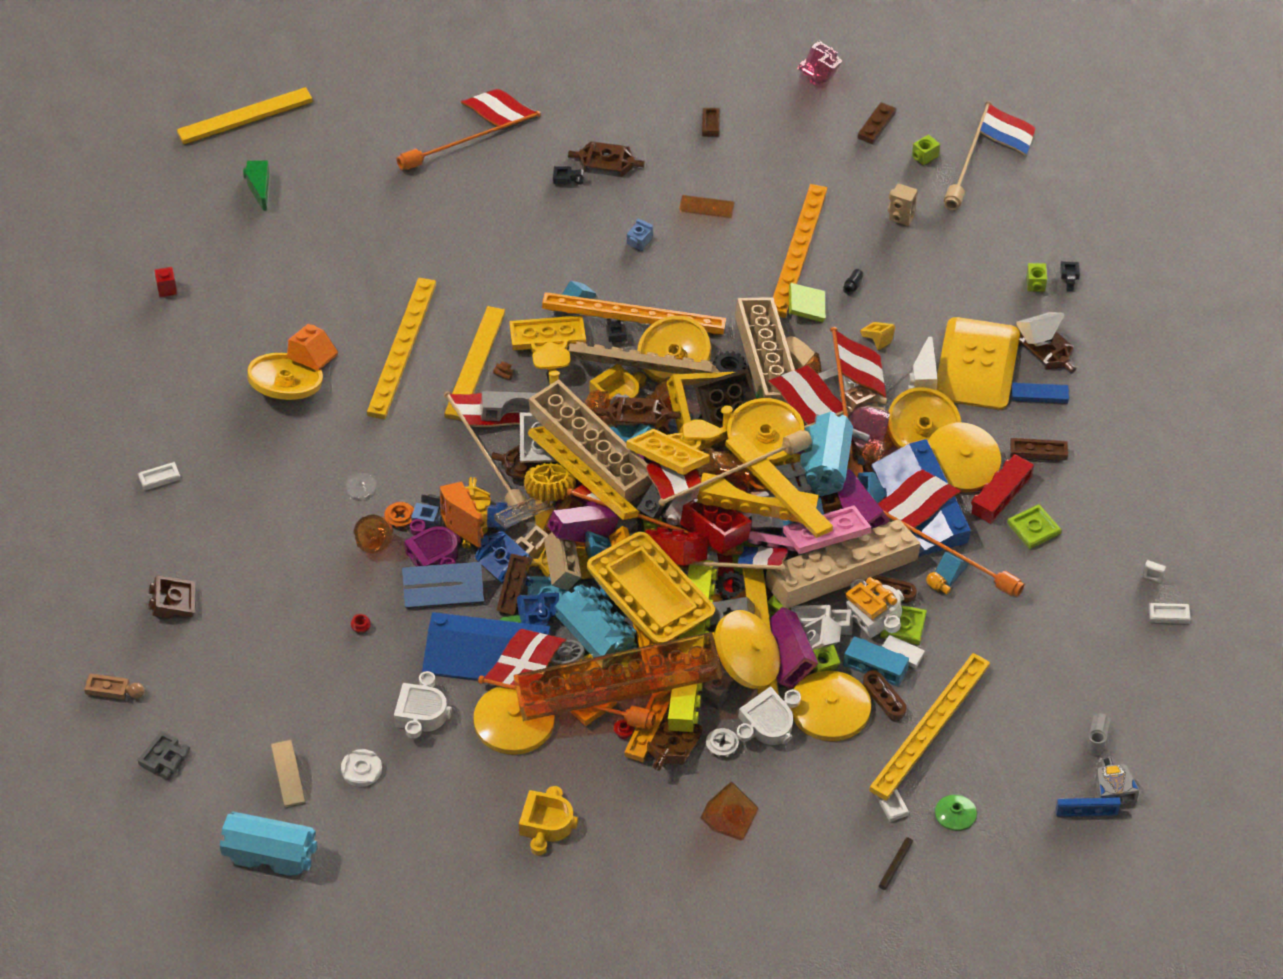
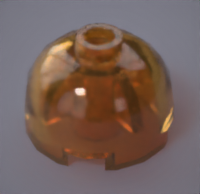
[353,514,394,553]

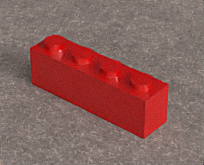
[971,454,1034,524]

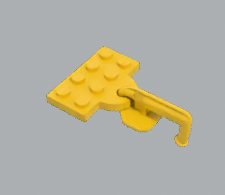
[509,315,586,385]
[626,406,733,475]

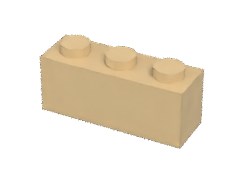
[544,532,581,591]

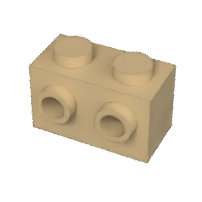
[887,183,918,226]

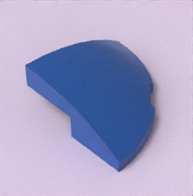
[517,593,559,626]

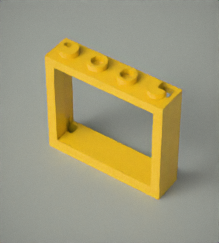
[667,372,734,450]

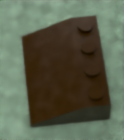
[693,369,757,455]

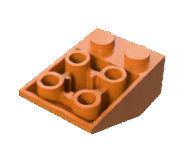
[439,481,484,548]

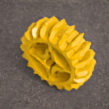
[524,463,576,502]

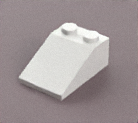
[908,337,937,390]
[520,412,557,463]

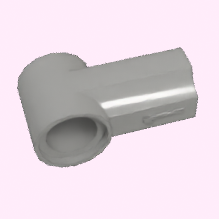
[1086,713,1111,756]

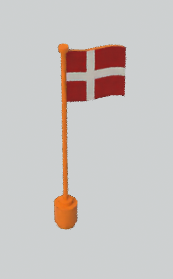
[478,629,656,730]

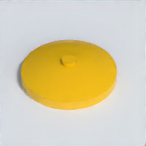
[637,316,712,385]
[247,353,323,400]
[886,387,961,449]
[727,398,804,464]
[928,423,1001,493]
[715,610,780,689]
[790,671,871,741]
[474,686,555,755]

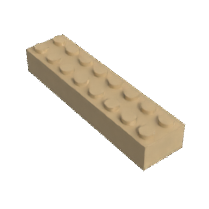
[735,298,795,403]
[529,379,652,503]
[765,519,921,609]

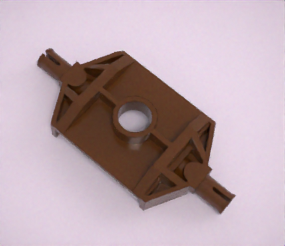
[568,141,645,177]
[1016,319,1077,374]
[596,397,680,430]
[491,445,561,479]
[647,714,703,771]

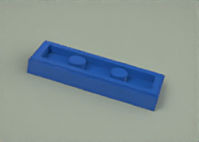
[1012,383,1069,403]
[1055,798,1121,817]

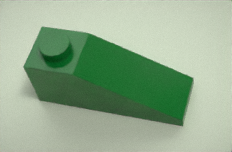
[243,160,270,211]

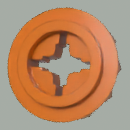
[384,502,414,529]

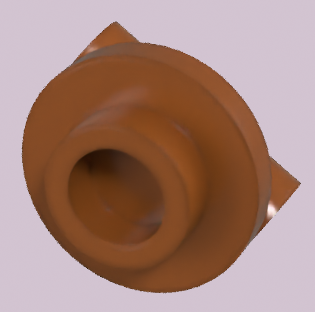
[493,361,514,380]

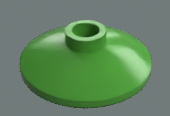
[935,795,977,831]

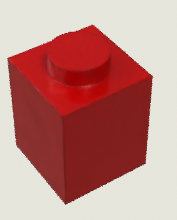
[154,267,177,297]

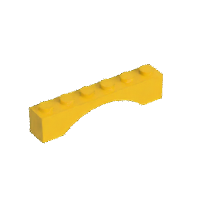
[697,473,818,524]

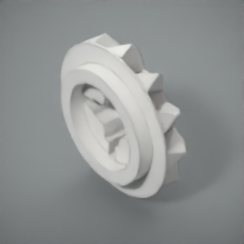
[706,728,739,757]

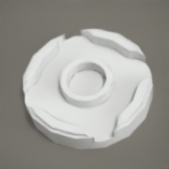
[341,749,382,787]

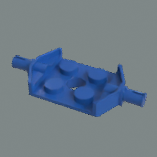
[475,531,534,586]

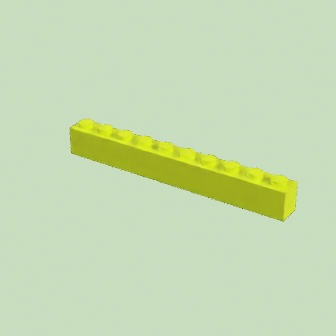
[668,560,717,732]

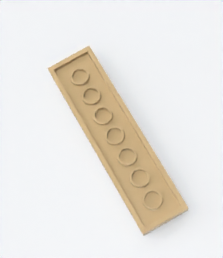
[569,342,720,374]

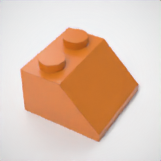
[287,324,338,371]

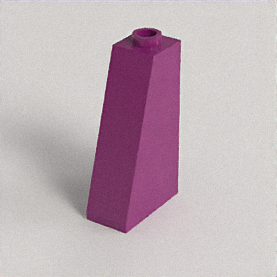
[838,468,890,529]
[547,505,620,543]
[769,607,819,689]

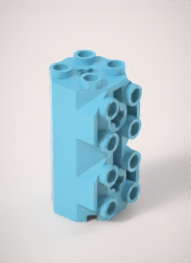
[800,412,853,496]
[555,585,637,669]
[220,811,317,876]

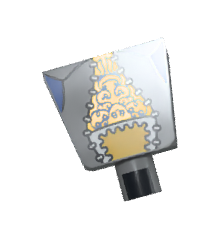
[1095,758,1139,804]

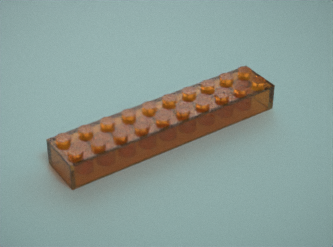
[513,632,722,721]

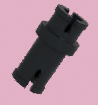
[843,269,864,295]

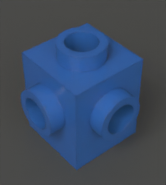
[487,502,516,531]

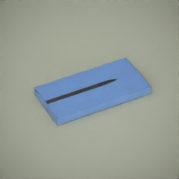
[402,562,484,607]

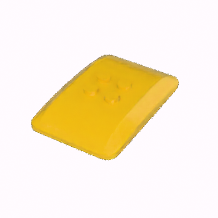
[936,317,1020,410]
[587,532,715,645]

